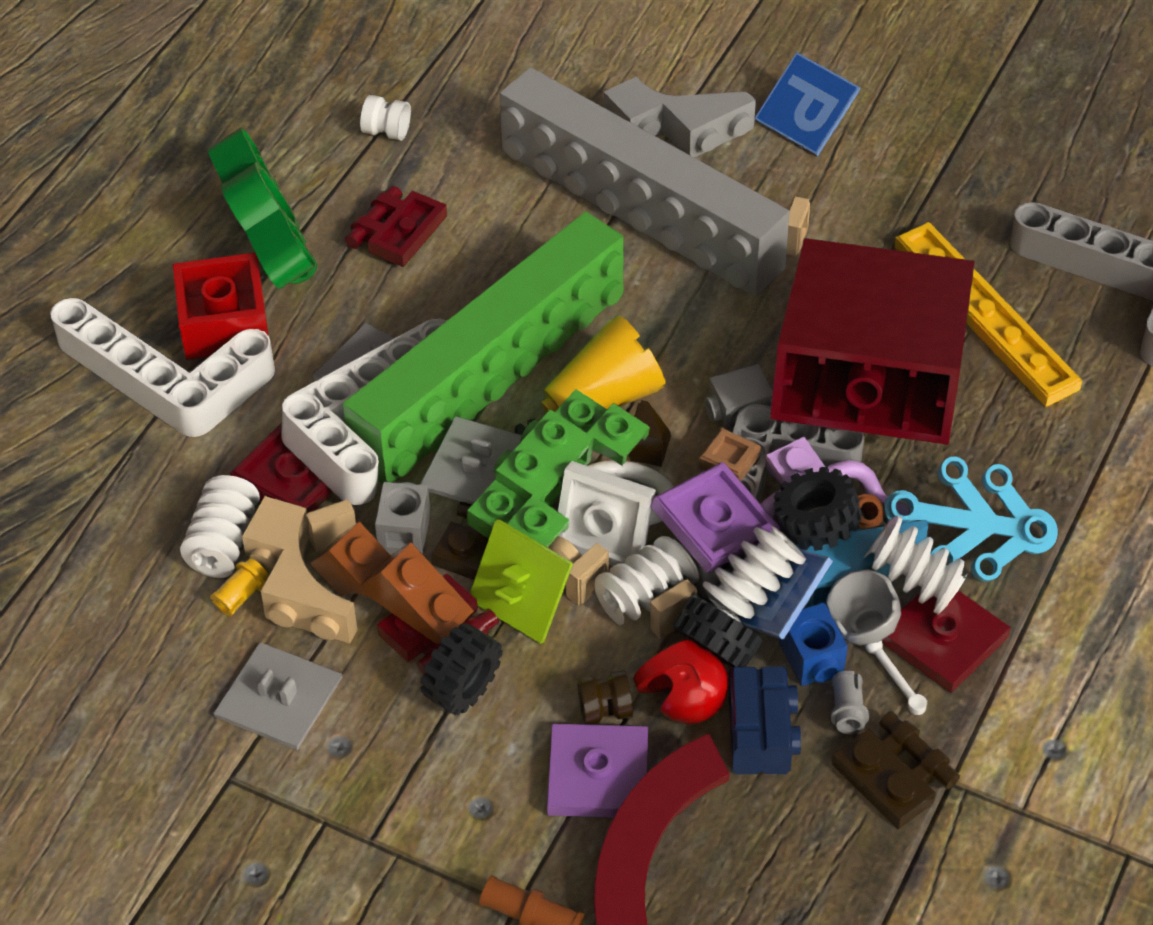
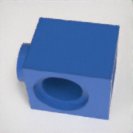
[779,602,848,686]

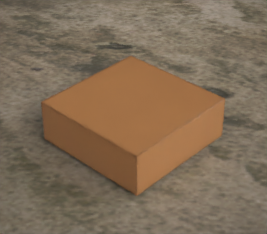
[699,428,761,481]

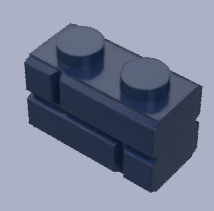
[728,666,801,775]

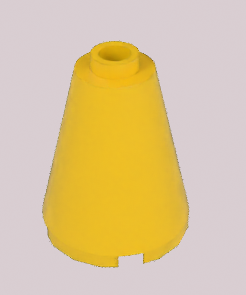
[541,315,666,413]

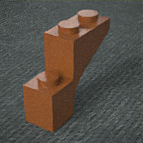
[310,521,474,644]

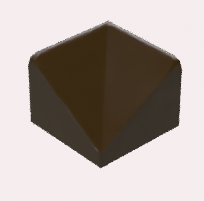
[629,400,671,467]

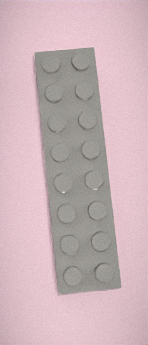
[499,67,790,297]

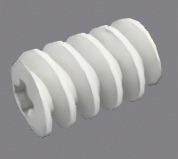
[180,475,260,578]
[863,515,968,615]
[702,525,806,623]
[594,536,699,626]

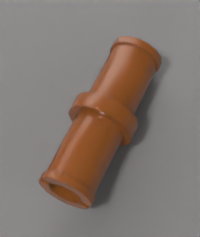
[479,875,585,925]

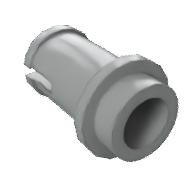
[831,671,869,734]

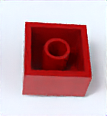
[173,252,269,360]

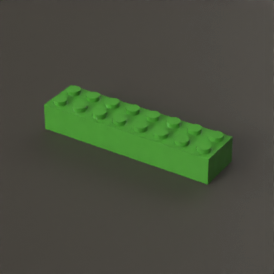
[342,211,624,484]

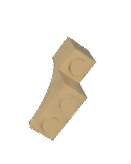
[242,496,358,644]

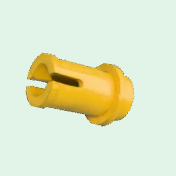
[210,558,269,617]

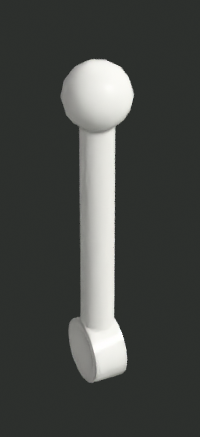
[864,640,927,715]

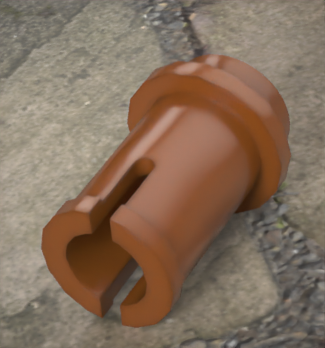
[857,494,884,530]

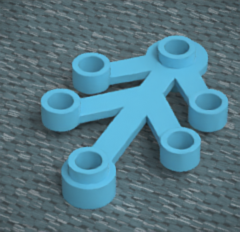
[882,457,1058,582]

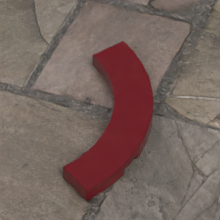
[594,733,730,925]

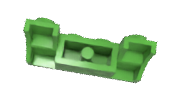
[467,389,650,548]

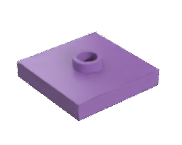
[651,462,780,574]
[547,724,648,818]

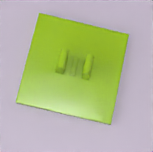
[470,519,573,644]

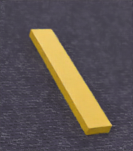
[894,222,1082,407]

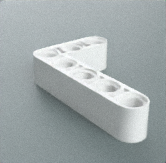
[50,298,275,437]
[281,319,447,505]

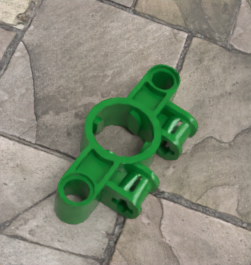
[207,127,317,289]

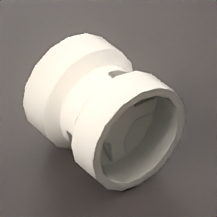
[360,95,411,141]

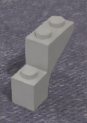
[604,77,756,157]

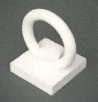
[558,460,674,566]

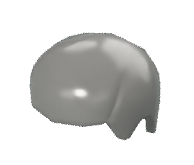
[826,569,901,645]

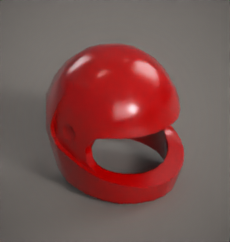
[633,639,729,724]

